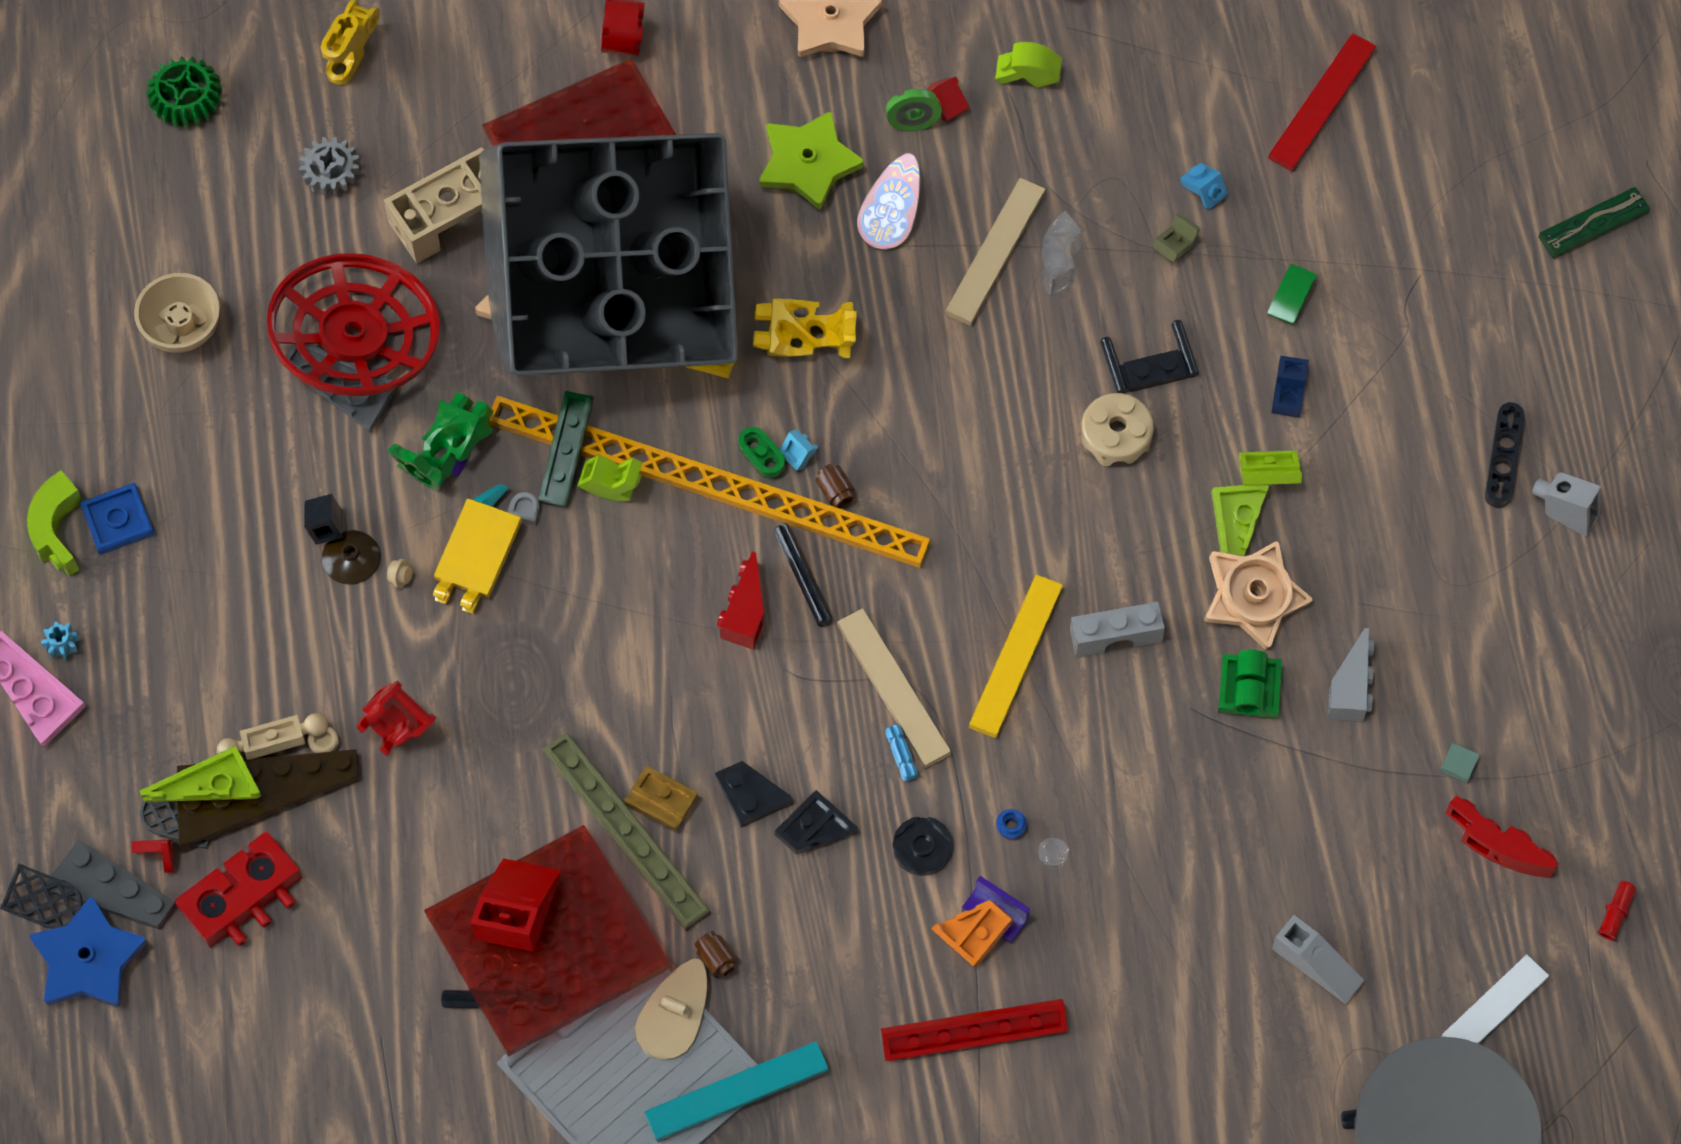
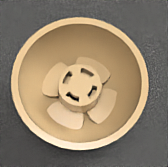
[134,273,220,353]

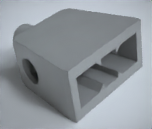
[1532,472,1601,537]

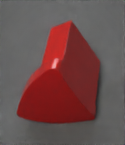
[927,77,970,121]
[131,840,174,873]

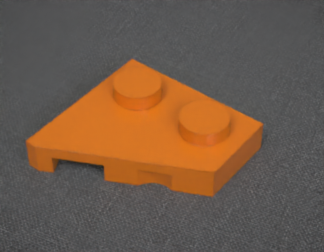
[931,900,1015,967]

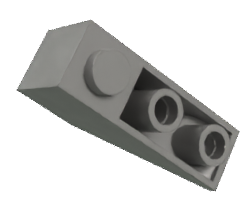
[1328,628,1374,722]
[1272,915,1365,1004]

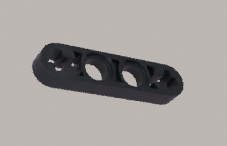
[1485,402,1524,508]

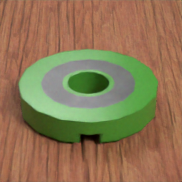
[886,89,942,131]

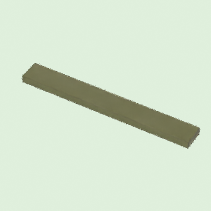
[543,732,710,931]

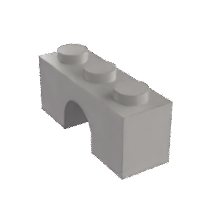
[1070,602,1165,658]

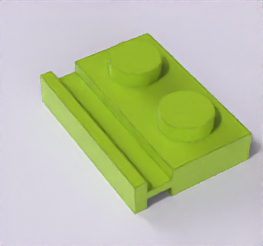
[1239,451,1302,485]

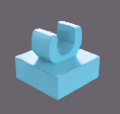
[779,429,818,471]

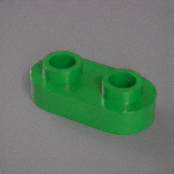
[738,427,785,478]

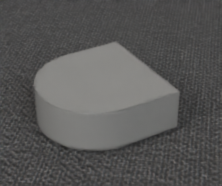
[508,492,539,525]

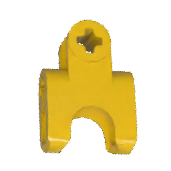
[321,0,380,85]

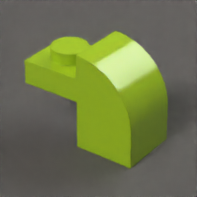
[995,42,1062,88]
[577,454,643,501]

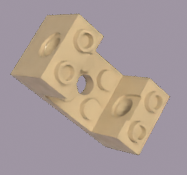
[384,147,484,264]

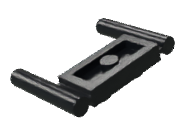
[1100,320,1199,394]

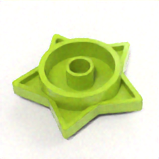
[759,112,863,209]

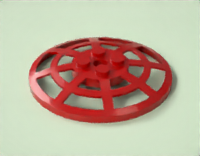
[267,253,440,396]

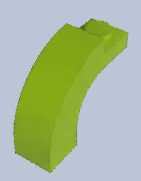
[27,470,82,577]

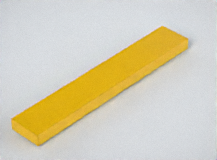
[969,574,1063,739]

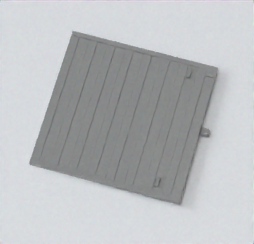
[497,940,758,1144]

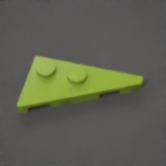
[1211,485,1269,557]
[139,746,261,802]

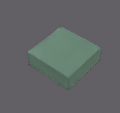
[1440,743,1480,783]

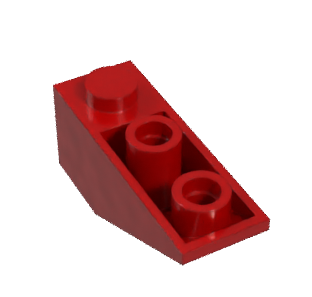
[717,551,764,650]

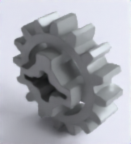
[299,137,361,195]

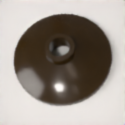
[322,530,381,585]

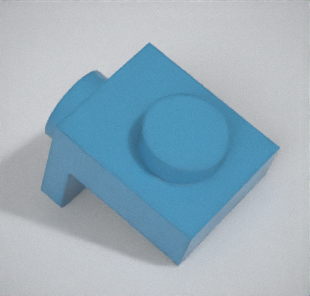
[1180,163,1228,209]

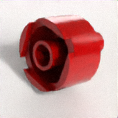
[601,0,645,56]

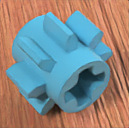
[41,621,80,660]

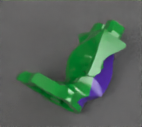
[387,392,494,491]

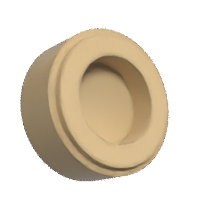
[308,727,339,753]

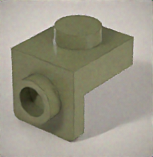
[1152,213,1200,262]

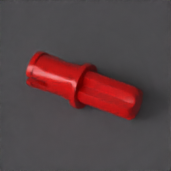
[1597,880,1636,941]

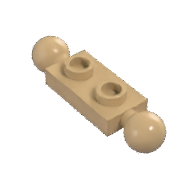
[217,713,328,760]

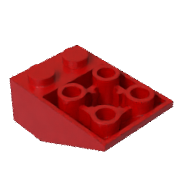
[471,858,561,952]

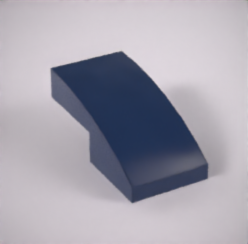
[1271,355,1309,417]

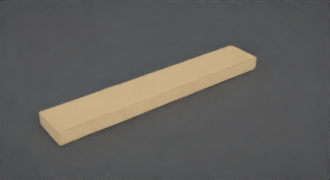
[945,178,1045,326]
[837,608,951,769]

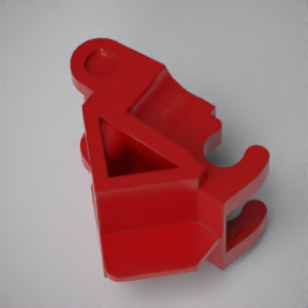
[356,680,436,756]

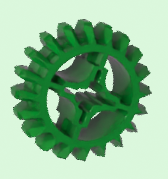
[146,56,223,129]

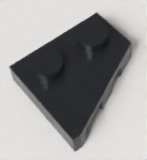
[715,761,793,827]
[774,790,858,854]

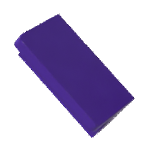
[962,876,1030,944]

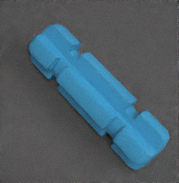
[886,724,918,782]

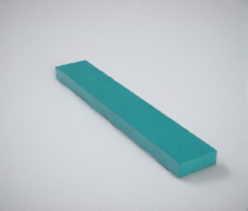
[644,1041,828,1142]

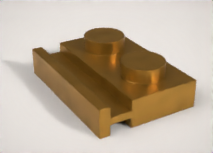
[624,765,698,832]

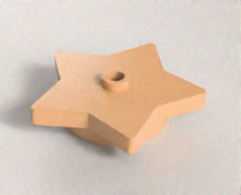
[779,0,883,57]
[1204,541,1312,650]

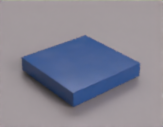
[80,482,154,555]

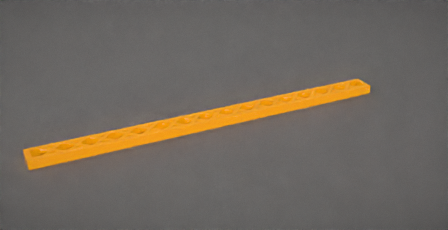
[488,395,930,568]

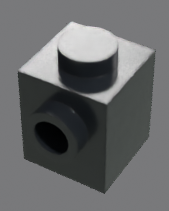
[304,493,343,545]

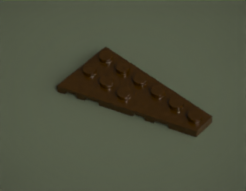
[177,749,359,852]

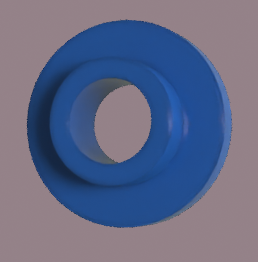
[996,809,1027,839]

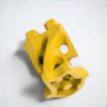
[752,299,857,358]

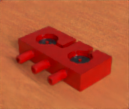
[174,830,302,948]

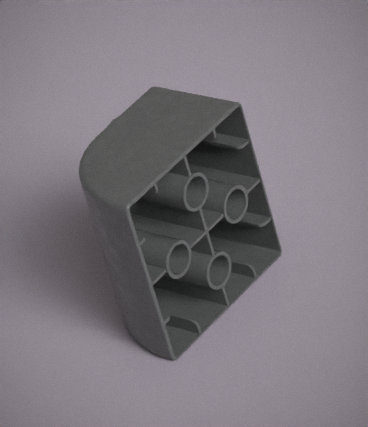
[479,133,738,376]

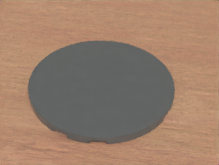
[1354,1037,1542,1144]

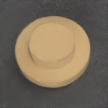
[387,559,413,588]

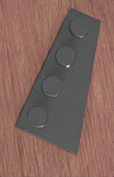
[284,344,397,433]
[45,840,176,930]

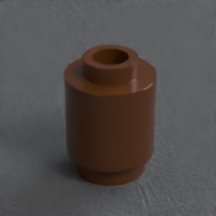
[815,464,856,509]
[695,931,738,978]

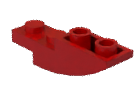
[1445,795,1559,878]

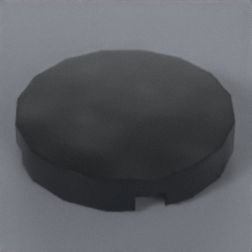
[892,816,953,876]

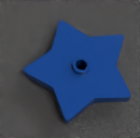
[30,897,147,1007]

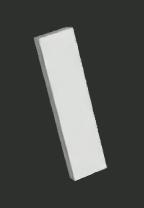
[1441,954,1549,1044]

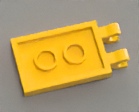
[433,498,522,614]

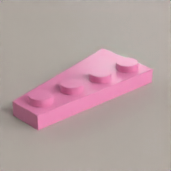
[0,631,86,748]

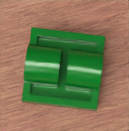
[1218,649,1282,718]

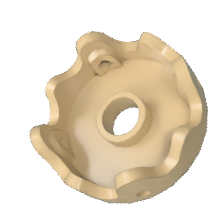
[1081,393,1154,467]

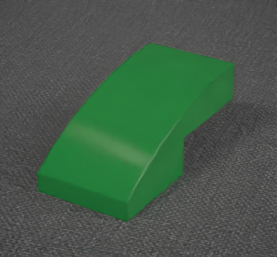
[1267,263,1317,325]

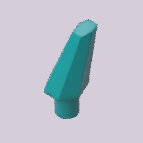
[472,484,509,507]

